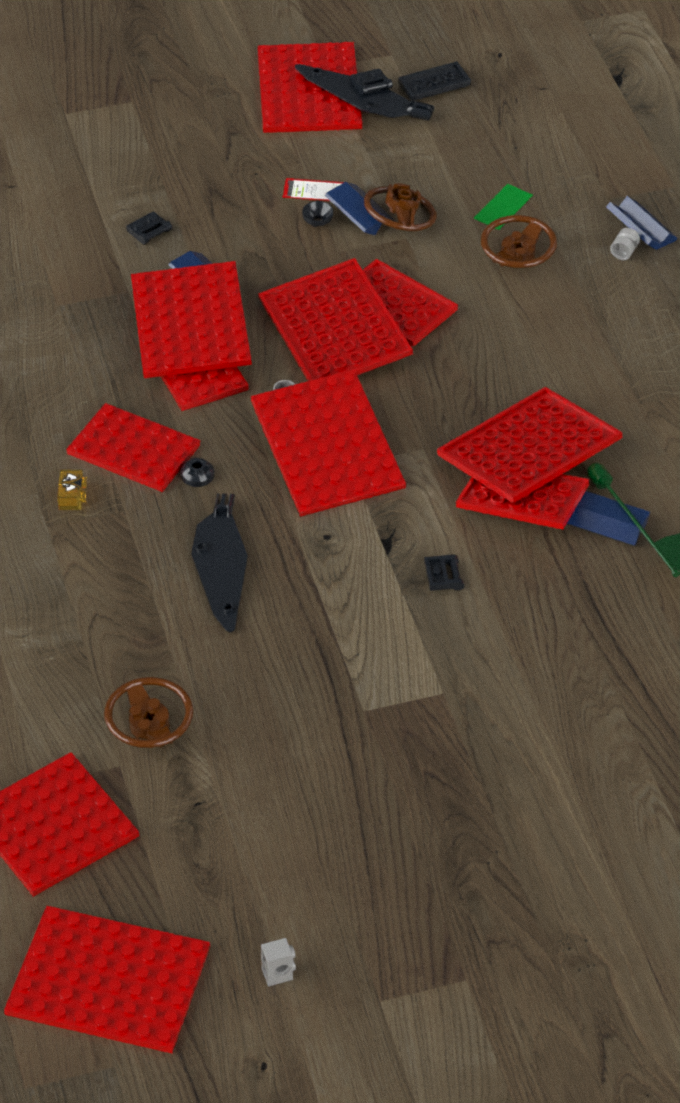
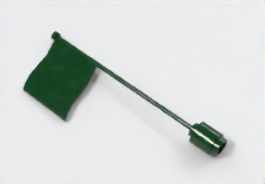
[587,462,680,578]

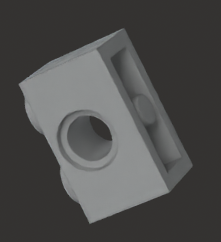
[261,938,296,987]

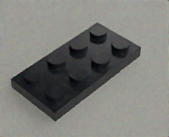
[398,61,471,101]

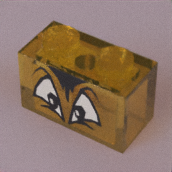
[58,470,87,510]

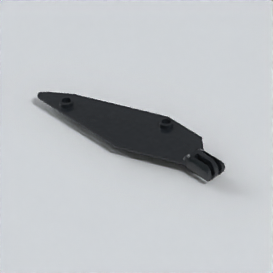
[295,64,434,121]
[191,493,248,633]

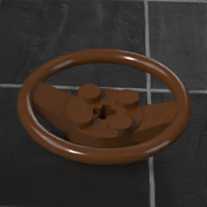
[364,183,437,231]
[481,215,557,268]
[104,677,193,748]

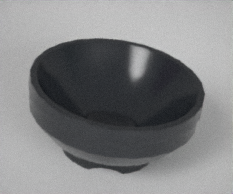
[302,201,333,227]
[181,458,215,487]

